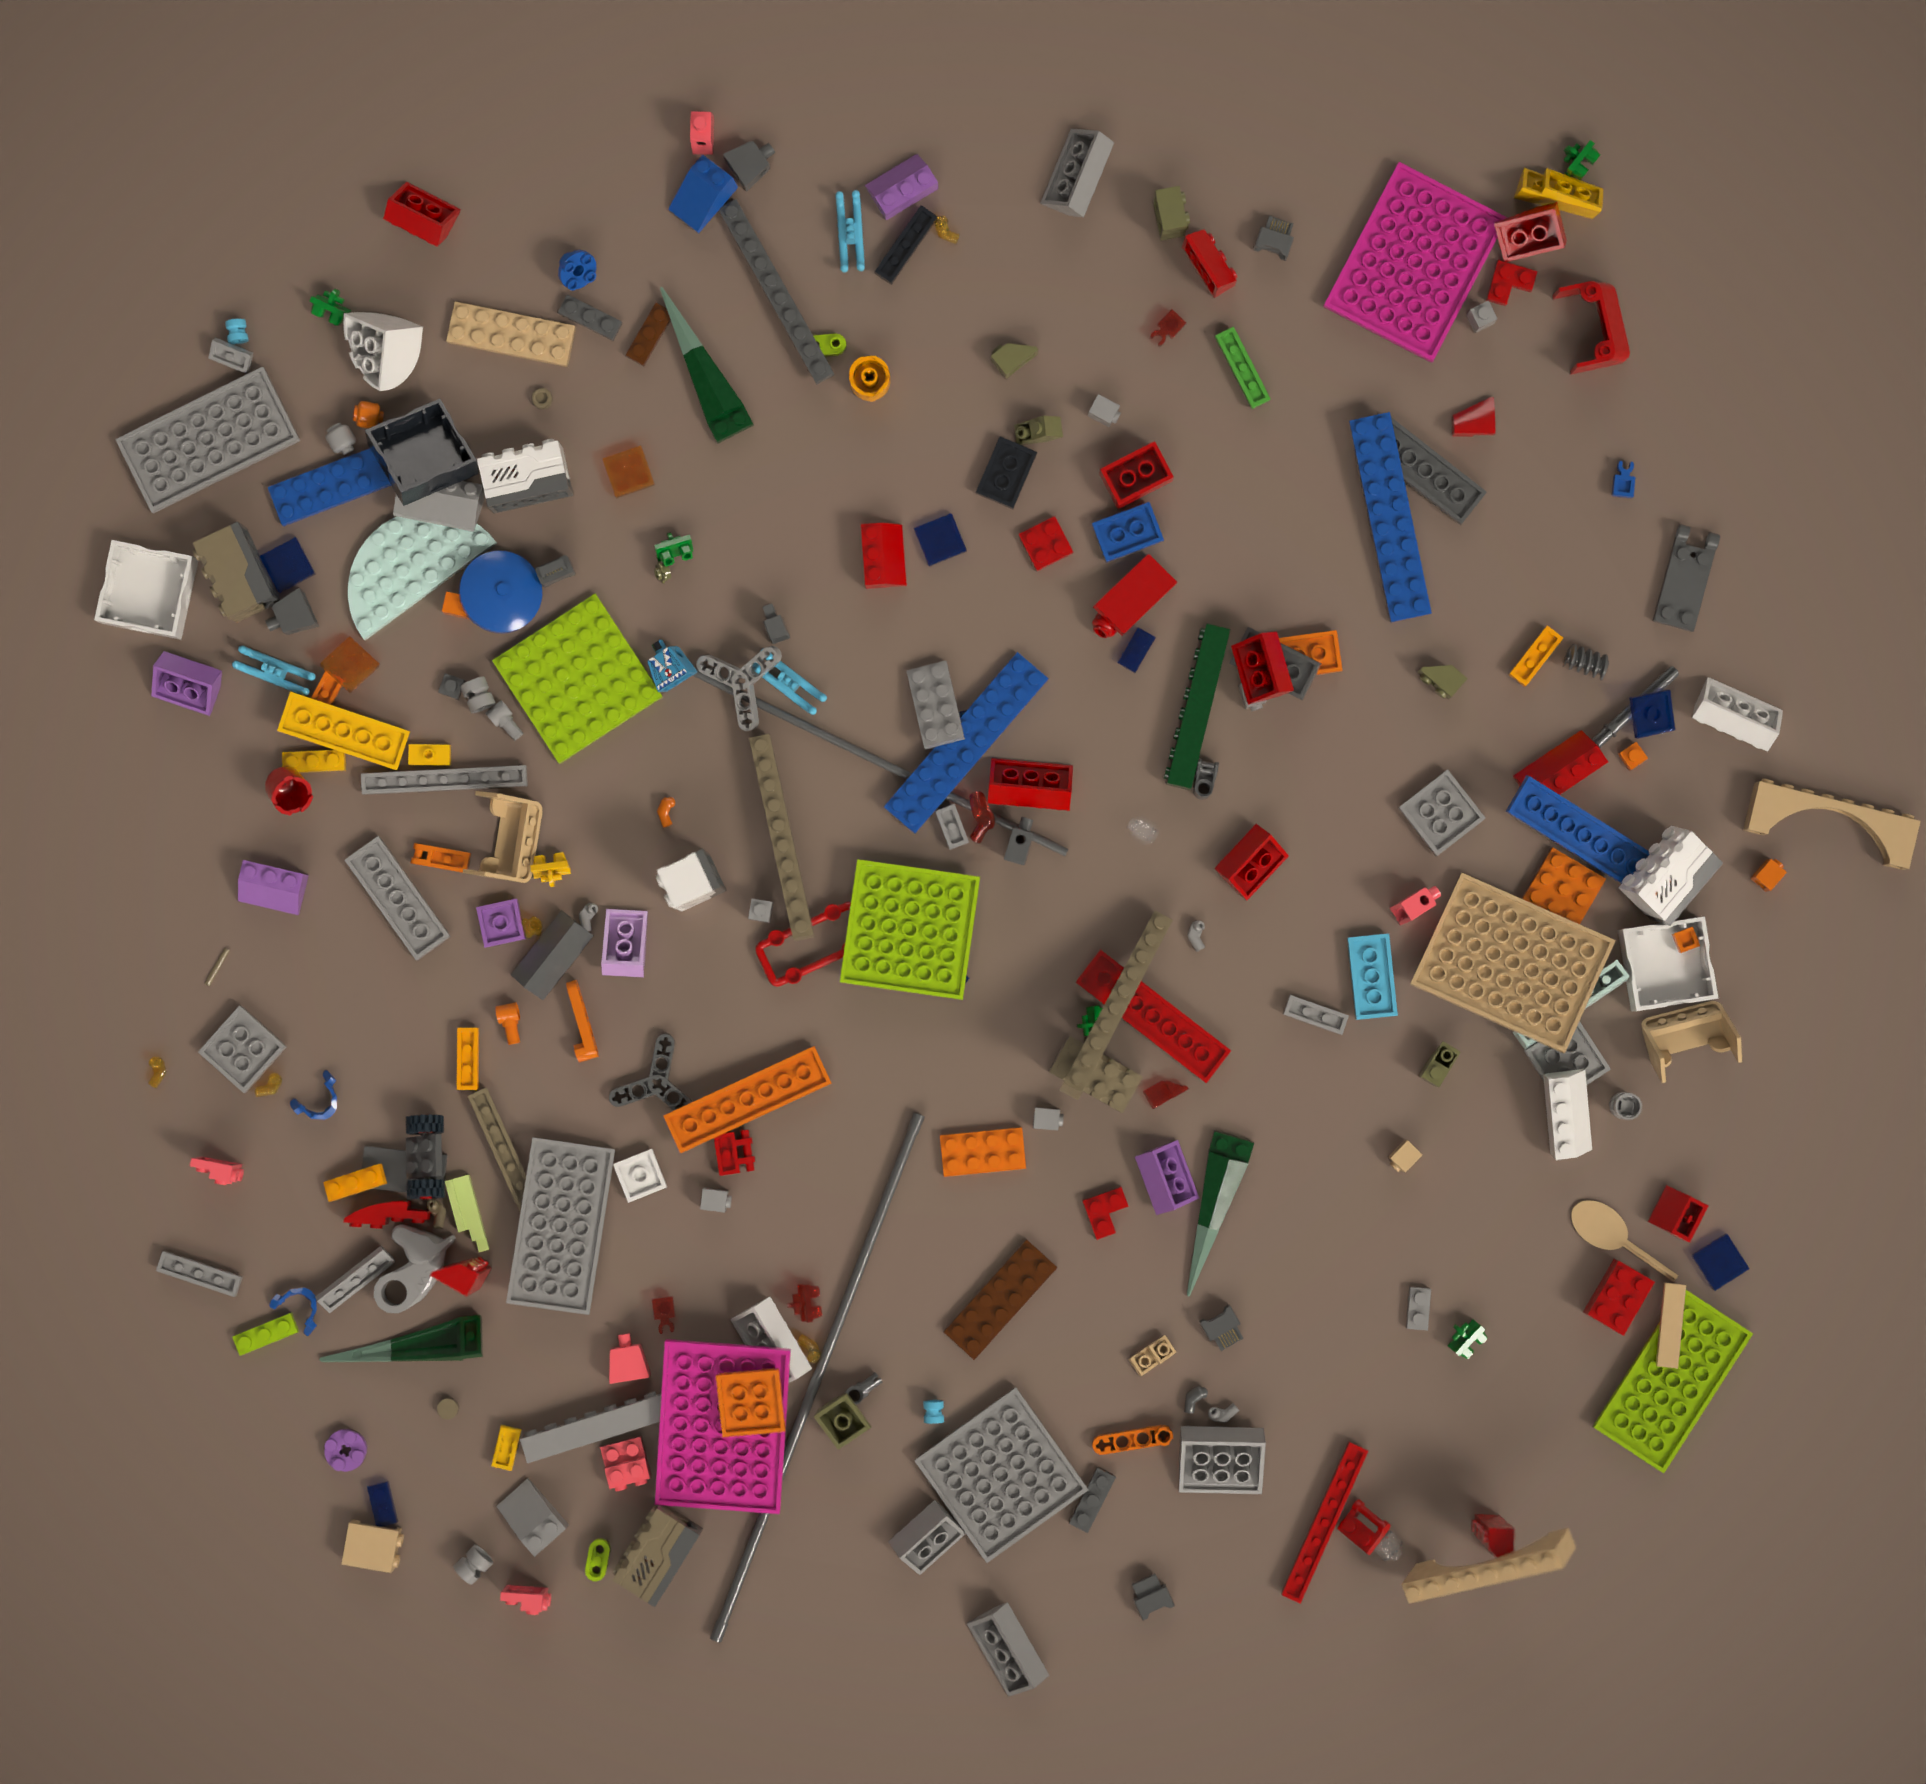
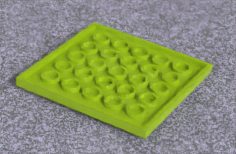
[492,593,663,764]
[840,859,980,1000]

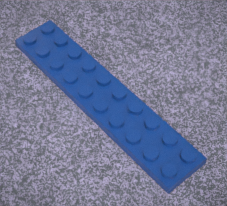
[1349,412,1432,622]
[884,652,1049,834]

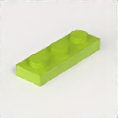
[232,1312,299,1356]

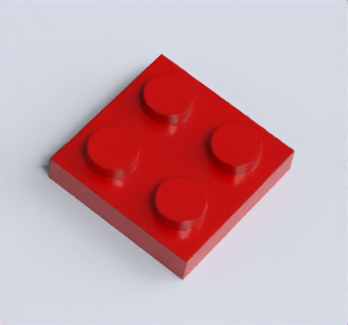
[1018,516,1074,571]

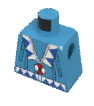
[648,640,697,692]

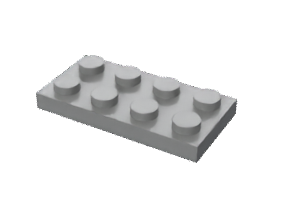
[907,660,965,749]

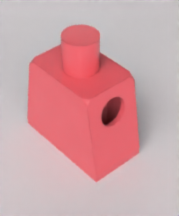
[690,111,714,155]
[1390,886,1441,926]
[609,1333,651,1384]

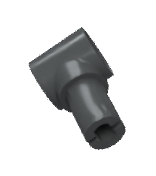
[844,1372,883,1405]

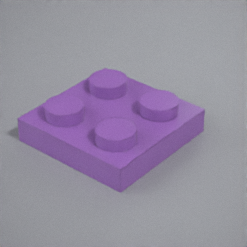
[476,899,526,948]

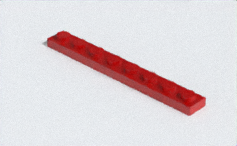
[1281,1442,1369,1604]

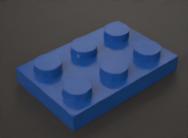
[1092,502,1164,563]

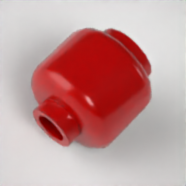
[1092,613,1117,638]

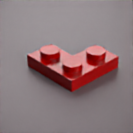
[1486,260,1538,306]
[1082,1187,1129,1240]

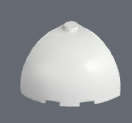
[343,312,423,391]

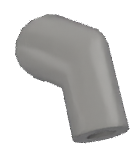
[579,903,598,931]
[1187,920,1205,952]
[1208,1403,1239,1423]

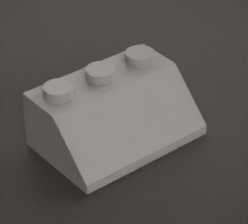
[889,1500,966,1575]

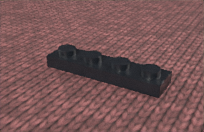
[875,205,938,285]

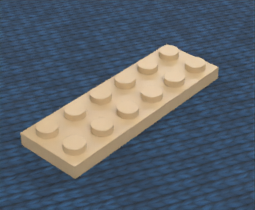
[446,302,576,367]

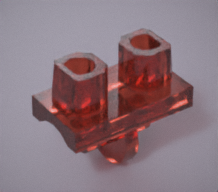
[787,1284,822,1323]

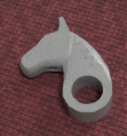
[374,1224,456,1314]

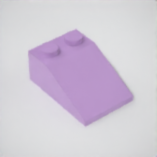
[601,909,648,977]

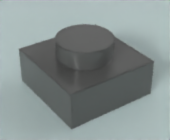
[438,673,465,700]

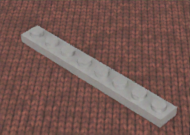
[361,765,528,795]

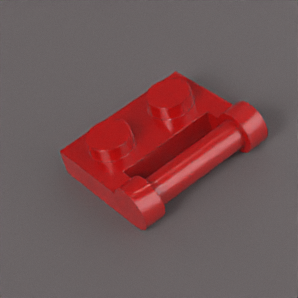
[1337,1499,1391,1555]

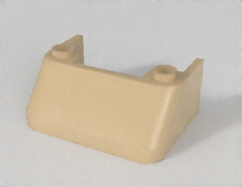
[463,791,542,883]
[1642,1001,1742,1083]

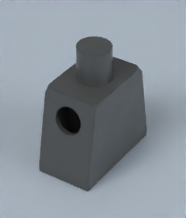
[723,141,775,192]
[265,588,319,635]
[1004,817,1034,865]

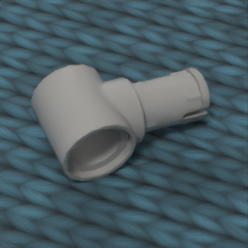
[485,700,524,741]

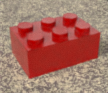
[1099,441,1174,509]
[1583,1259,1655,1336]

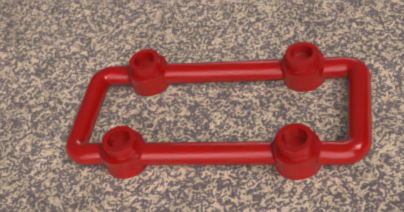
[755,902,851,987]

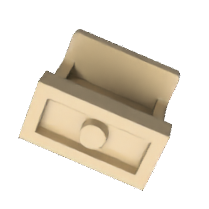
[342,1520,404,1573]

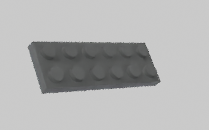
[1391,417,1487,525]

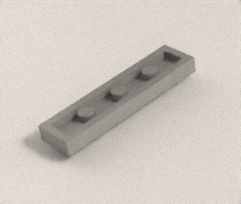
[316,1246,395,1313]
[156,1251,243,1297]

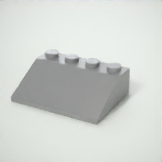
[1179,1426,1266,1494]

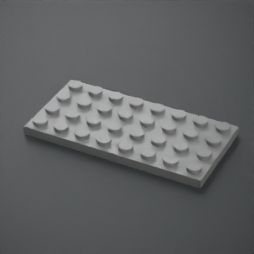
[115,367,301,514]
[506,1137,615,1315]

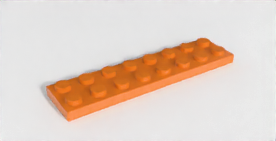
[663,1046,832,1154]

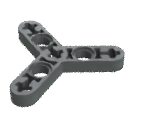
[609,1034,693,1110]

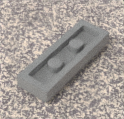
[1283,995,1349,1035]

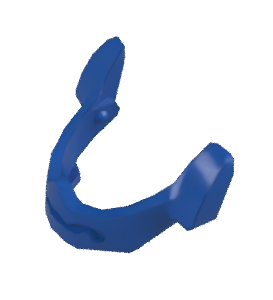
[290,1070,337,1120]
[270,1288,317,1336]

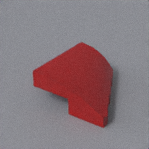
[1452,397,1496,437]

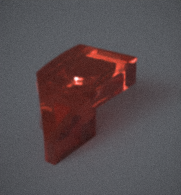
[1143,1081,1189,1109]

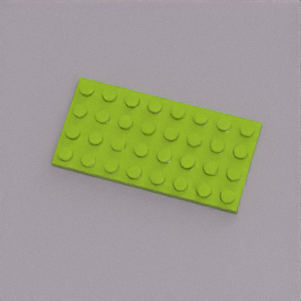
[1592,1290,1753,1474]

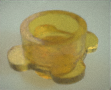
[521,916,542,938]

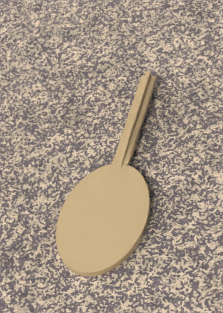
[1571,1200,1678,1282]

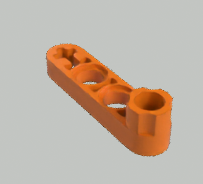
[566,980,599,1063]
[1092,1425,1173,1455]

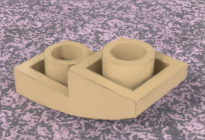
[1128,1335,1176,1376]

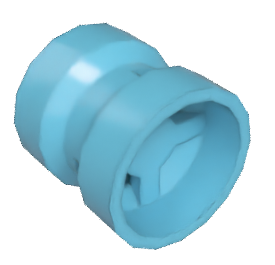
[225,319,249,344]
[923,1400,944,1424]

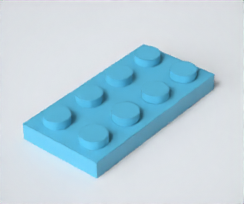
[1347,934,1398,1020]

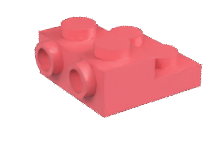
[190,1156,244,1185]
[600,1436,651,1492]
[500,1585,551,1615]

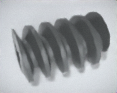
[1563,644,1609,681]

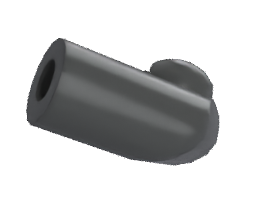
[1184,1386,1208,1414]

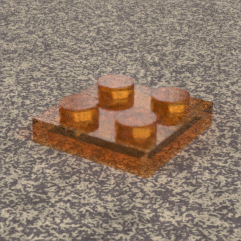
[602,445,655,499]
[320,636,380,693]

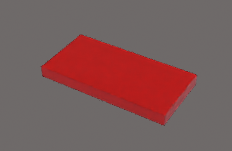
[1093,554,1178,636]

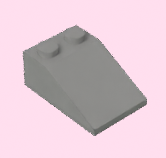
[497,1478,569,1557]

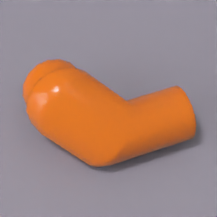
[657,797,676,828]

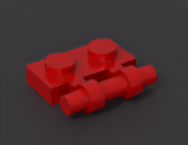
[714,1129,756,1176]

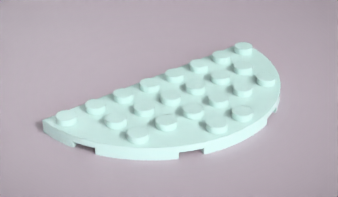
[348,516,497,640]

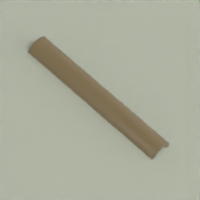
[204,948,230,986]

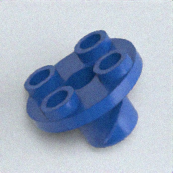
[558,250,596,291]

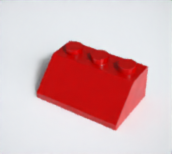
[383,182,461,247]
[1182,229,1237,298]
[861,523,907,589]
[1231,631,1294,705]
[1214,824,1289,900]

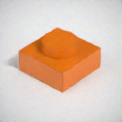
[1618,742,1648,770]
[1672,927,1700,953]

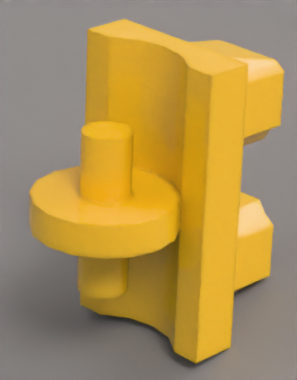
[530,852,571,887]

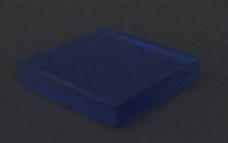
[914,513,967,567]
[260,537,316,593]
[1629,689,1675,739]
[1691,1233,1750,1291]

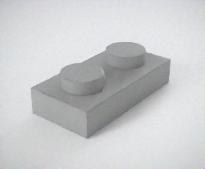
[209,338,253,373]
[935,804,969,850]
[1406,1287,1431,1331]

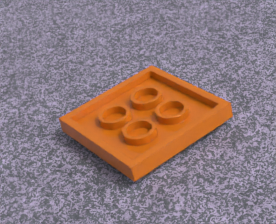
[1522,847,1606,924]
[716,1368,786,1437]

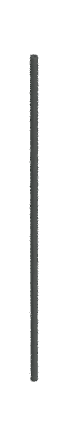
[692,668,1068,856]

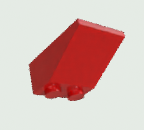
[1494,202,1567,262]

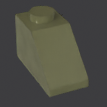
[991,343,1038,379]

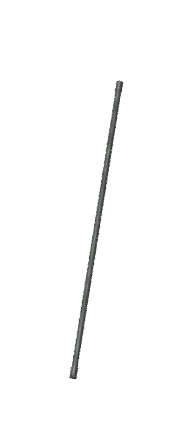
[710,1112,925,1643]

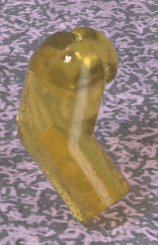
[935,216,960,244]
[148,1057,167,1088]
[255,1073,282,1097]
[797,1334,821,1363]

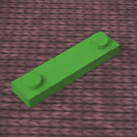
[1215,326,1271,409]

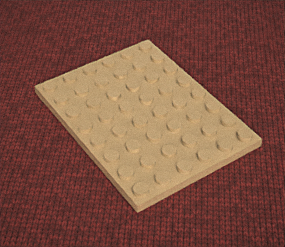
[1410,873,1616,1053]

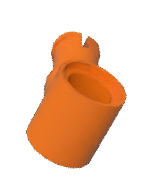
[495,1002,520,1045]

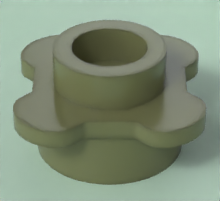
[654,562,671,584]

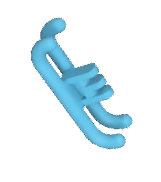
[835,190,865,273]
[232,645,316,696]
[752,648,827,715]

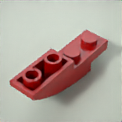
[343,1201,431,1229]

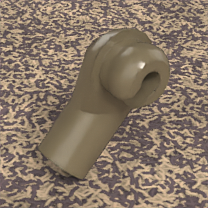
[426,1199,446,1229]

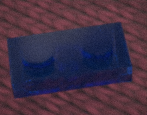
[1117,627,1156,673]
[367,1481,398,1527]

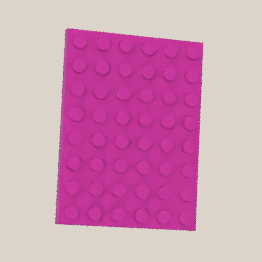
[1323,162,1507,363]
[655,1339,791,1514]

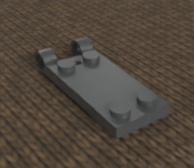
[1653,524,1720,632]

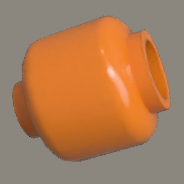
[353,401,384,428]

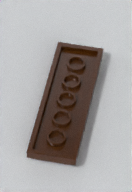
[943,1239,1058,1360]

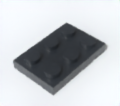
[976,436,1037,509]

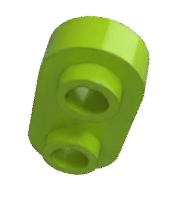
[813,334,846,356]
[585,1538,611,1581]

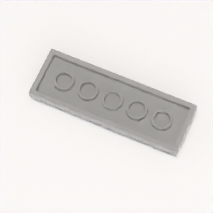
[345,836,451,961]

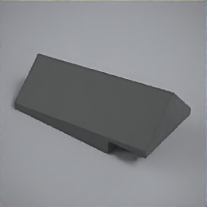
[511,910,594,1000]

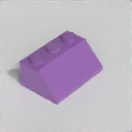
[865,154,938,220]
[151,651,222,716]
[238,860,309,915]
[1135,1140,1199,1215]

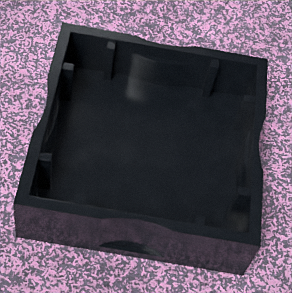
[365,399,479,506]

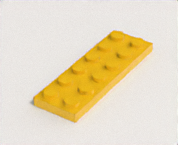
[277,692,410,770]

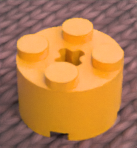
[849,356,890,402]

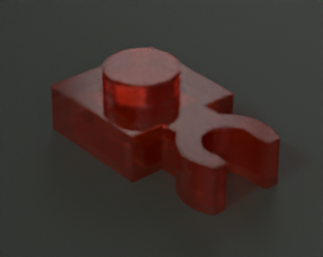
[1150,309,1187,347]
[652,1296,676,1334]

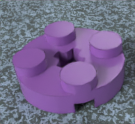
[324,1429,367,1472]

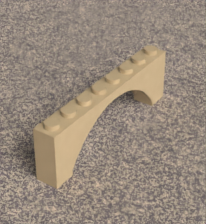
[1743,779,1920,870]
[1401,1528,1576,1603]

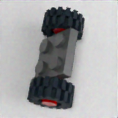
[406,1114,445,1199]

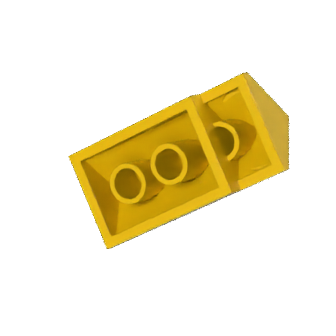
[1514,168,1603,219]

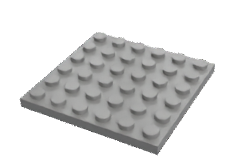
[914,1387,1089,1563]

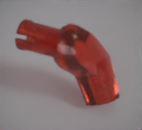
[969,791,995,844]

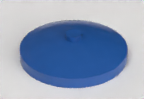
[459,551,542,633]

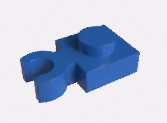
[1612,461,1636,498]

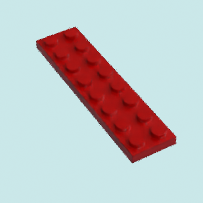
[1075,949,1231,1083]

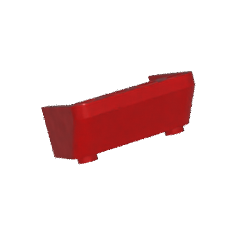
[1553,281,1630,374]

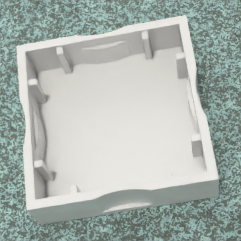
[94,540,198,640]
[1618,917,1718,1011]

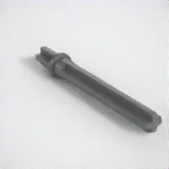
[1592,666,1679,748]

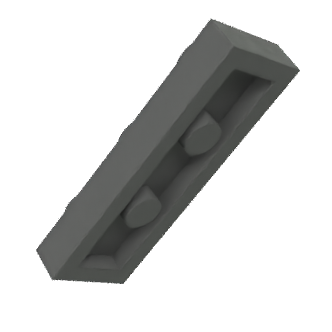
[558,294,622,341]
[1069,1467,1116,1533]

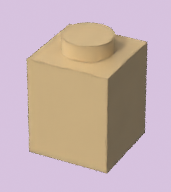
[1388,1140,1422,1173]

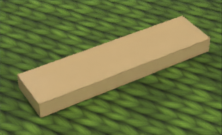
[1656,1282,1686,1368]

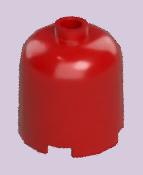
[265,766,313,815]

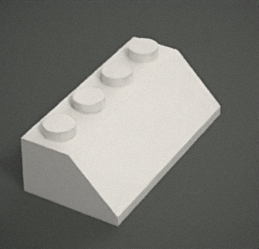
[1692,677,1783,752]
[1543,1069,1592,1160]
[730,1297,812,1383]

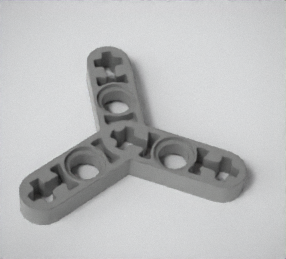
[696,646,782,731]

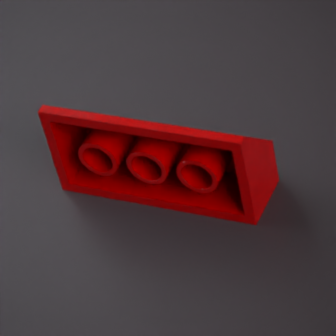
[1513,730,1608,795]
[987,758,1073,811]
[430,1257,492,1297]
[1471,1514,1515,1558]

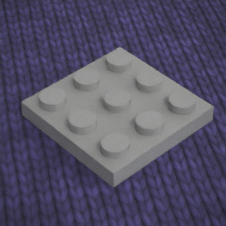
[1398,770,1486,856]
[198,1005,287,1093]
[1524,1021,1611,1085]

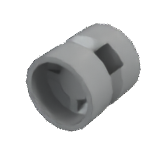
[460,676,496,714]
[1609,1092,1642,1120]
[453,1544,493,1585]

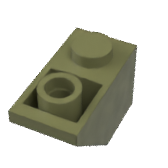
[1014,416,1063,445]
[1417,665,1468,699]
[1418,1041,1461,1087]

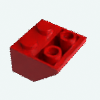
[1647,1185,1709,1243]

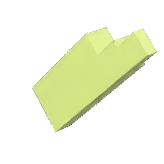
[445,1174,489,1252]

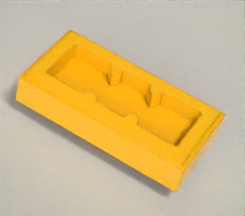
[408,744,451,766]
[491,1425,522,1471]

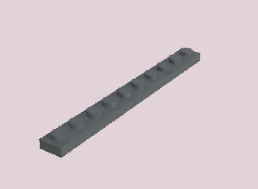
[719,199,834,385]

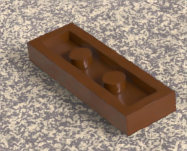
[626,303,671,367]

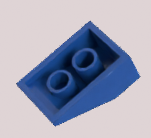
[669,154,738,233]

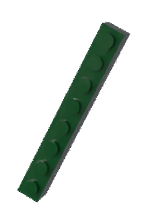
[1163,624,1231,790]

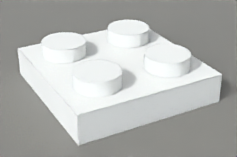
[613,1149,667,1203]

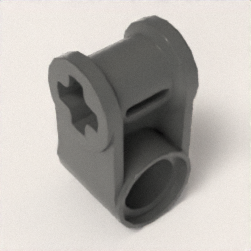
[1193,759,1219,800]

